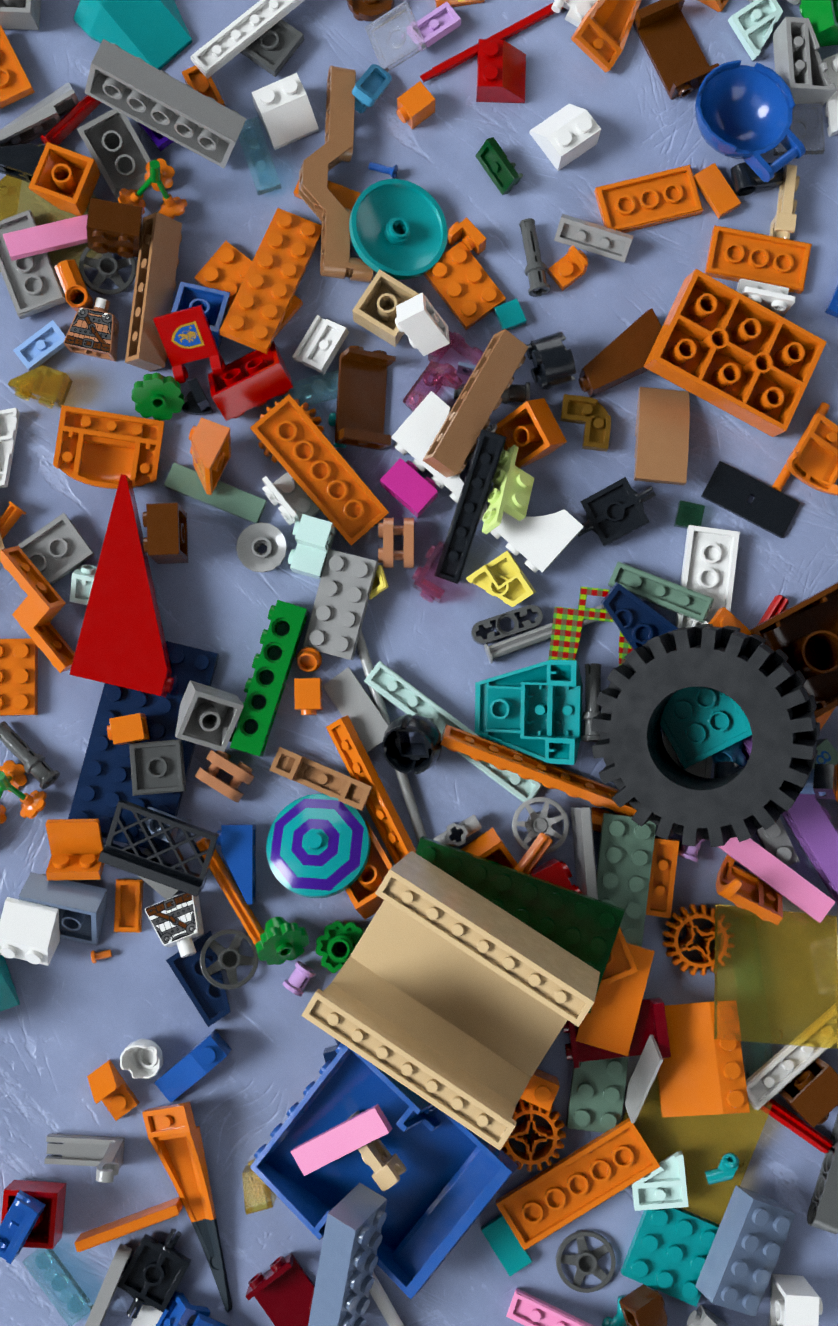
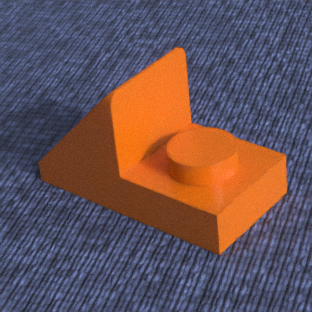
[87,1060,140,1121]

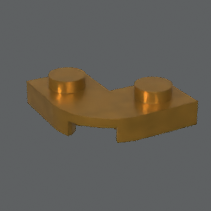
[560,394,611,452]

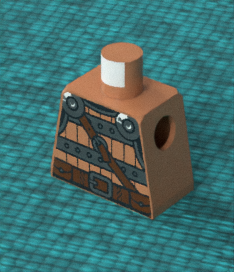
[64,297,119,362]

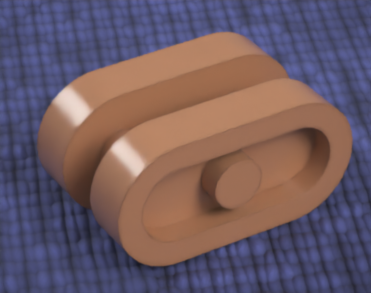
[378,518,414,568]
[195,750,255,803]

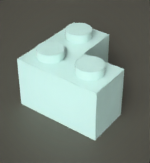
[288,514,336,580]

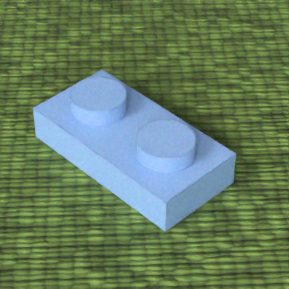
[13,320,66,372]

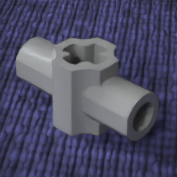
[432,815,482,847]

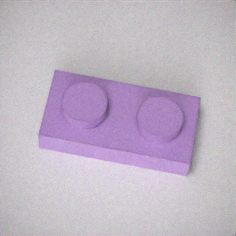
[407,2,461,52]

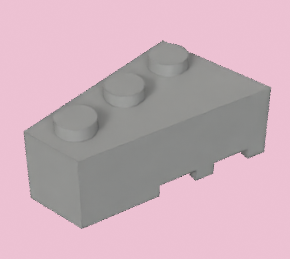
[773,17,837,106]

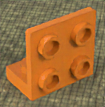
[46,819,105,881]

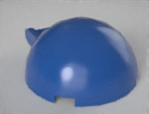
[695,60,806,182]

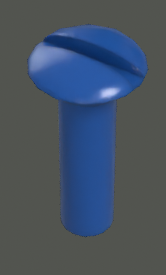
[368,162,398,179]

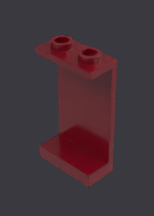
[563,997,671,1068]
[245,1253,315,1326]

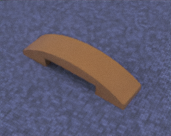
[269,747,373,811]

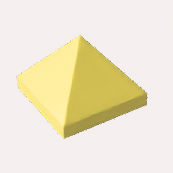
[369,565,389,600]

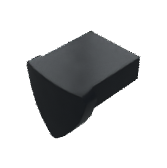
[182,378,213,415]

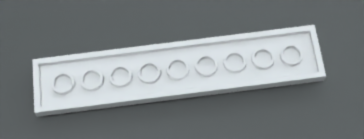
[662,525,740,778]

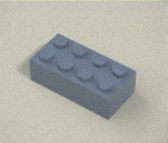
[695,1185,796,1317]

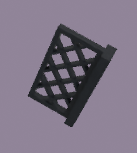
[98,799,219,897]

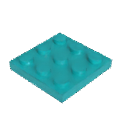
[660,686,752,769]
[621,1208,720,1307]

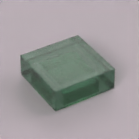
[674,500,705,529]

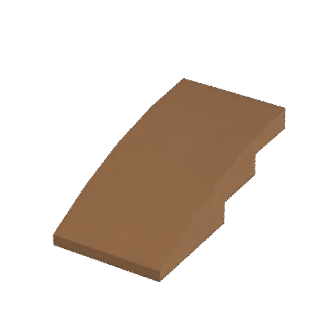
[634,387,690,485]

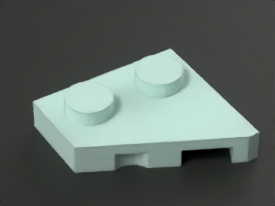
[728,0,783,61]
[631,1151,689,1211]

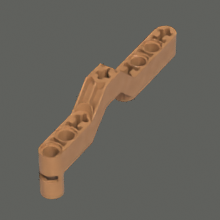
[298,65,373,283]

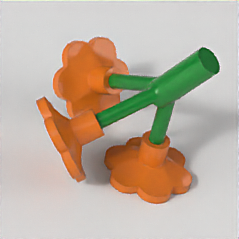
[118,158,188,219]
[0,760,47,824]

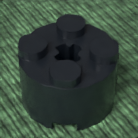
[526,332,576,390]

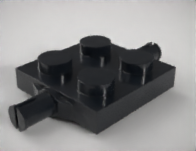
[578,477,656,547]
[117,1229,191,1319]

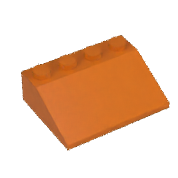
[657,1000,750,1117]

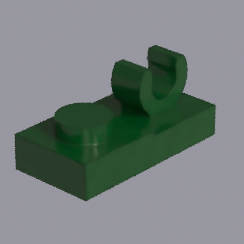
[475,137,523,195]

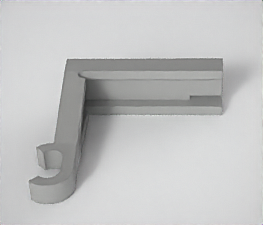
[44,1134,125,1183]

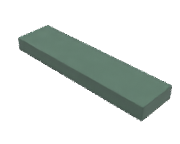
[164,463,267,524]
[608,562,714,623]

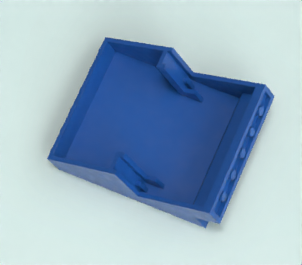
[250,1043,519,1299]

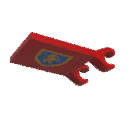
[153,305,226,384]

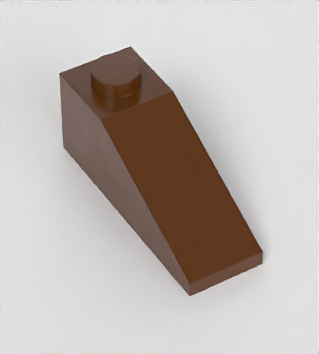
[619,1284,667,1326]

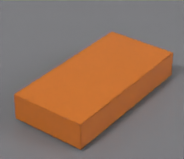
[694,163,741,219]
[114,879,144,933]

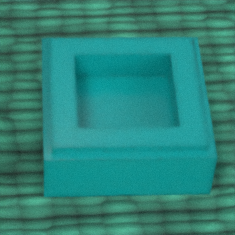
[494,298,527,331]

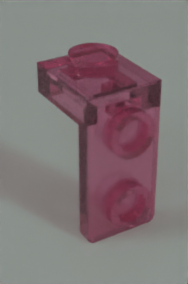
[428,331,483,366]
[403,361,463,412]
[412,541,445,603]

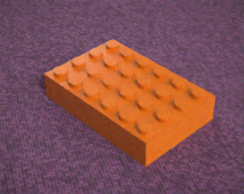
[643,269,827,437]

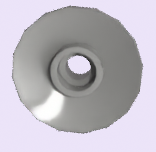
[236,522,287,573]

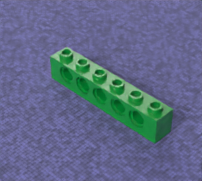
[229,600,309,757]

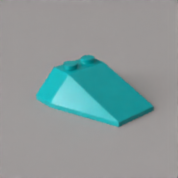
[73,0,193,70]
[475,659,583,765]

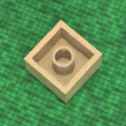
[352,269,419,347]

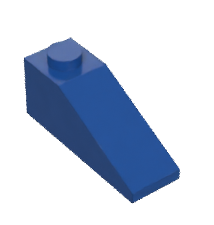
[217,824,256,904]
[154,1030,232,1103]

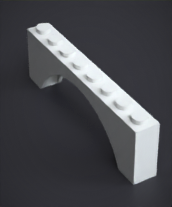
[391,391,584,573]

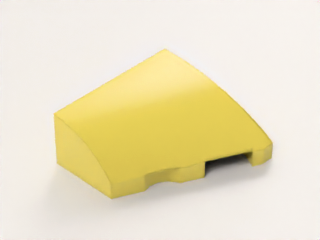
[466,550,536,607]

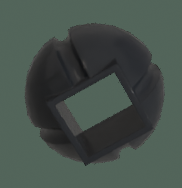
[382,714,442,775]

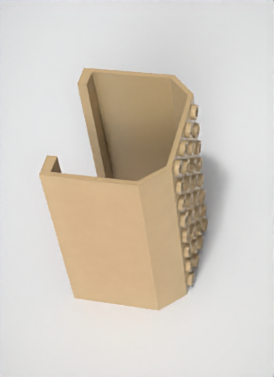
[301,851,600,1150]

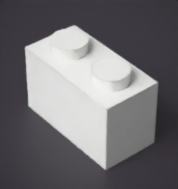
[395,292,450,356]

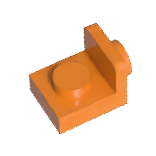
[447,217,487,255]
[547,245,588,291]

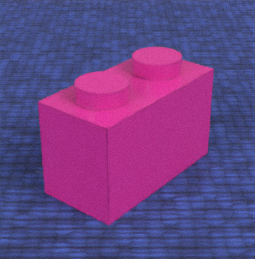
[380,458,438,518]

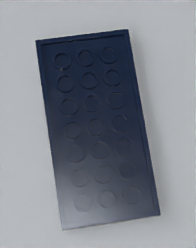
[68,641,219,853]

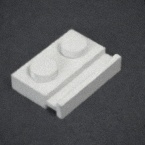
[292,315,349,374]

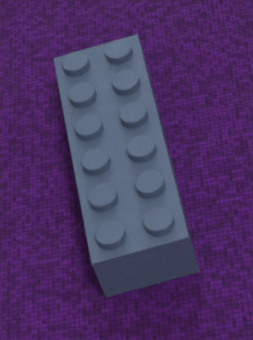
[308,1183,387,1326]

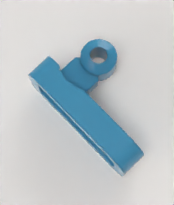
[352,64,392,114]

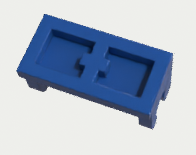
[0,1190,46,1264]

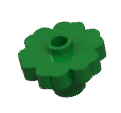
[131,372,184,421]
[255,917,310,965]
[315,920,364,973]

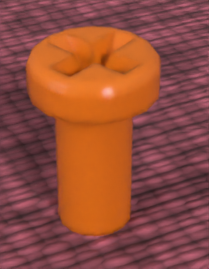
[91,949,112,964]

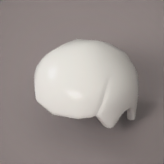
[120,1038,164,1079]

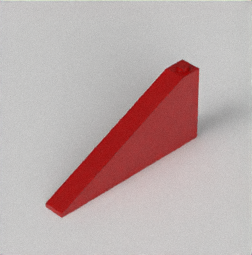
[69,474,174,697]

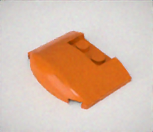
[53,405,165,489]

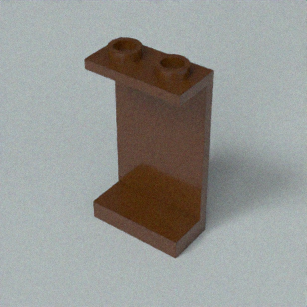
[633,0,719,100]
[335,346,396,451]

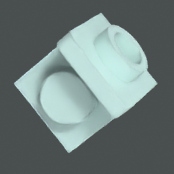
[69,565,97,605]

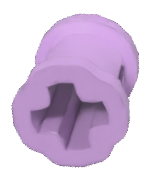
[678,839,706,863]
[283,961,316,997]

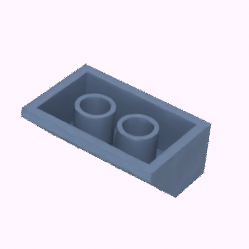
[19,872,107,946]

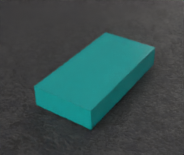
[481,1214,532,1277]

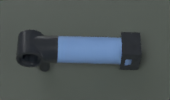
[713,761,837,800]

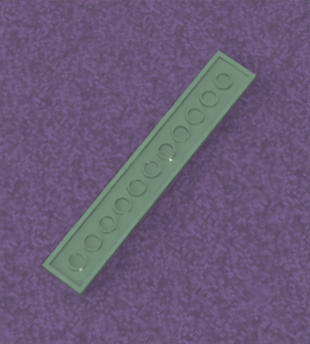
[566,813,656,1133]

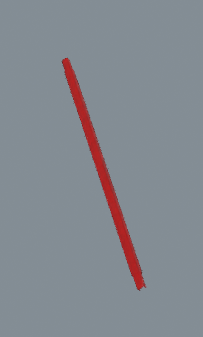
[420,2,564,83]

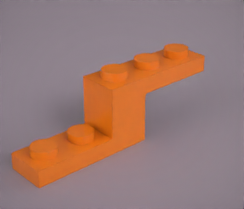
[0,546,75,673]

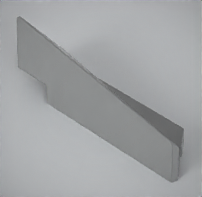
[0,83,79,147]

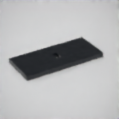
[701,461,800,538]

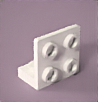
[736,278,796,317]
[262,472,321,525]

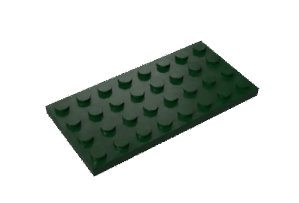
[416,836,625,1013]

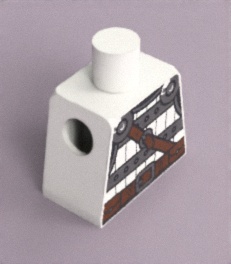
[145,893,204,958]

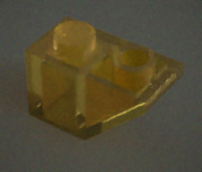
[8,365,73,409]

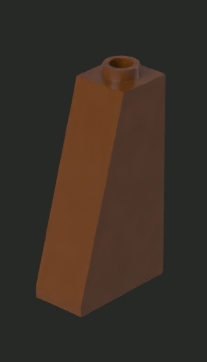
[578,308,662,397]

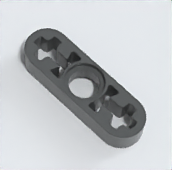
[471,605,543,645]

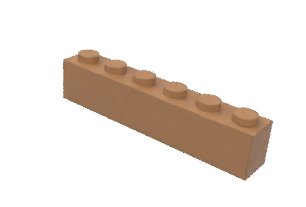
[125,212,182,372]
[422,329,529,478]

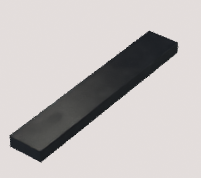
[434,429,507,584]

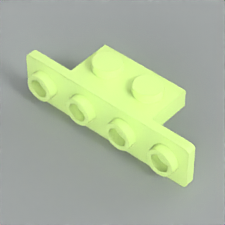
[482,445,534,534]

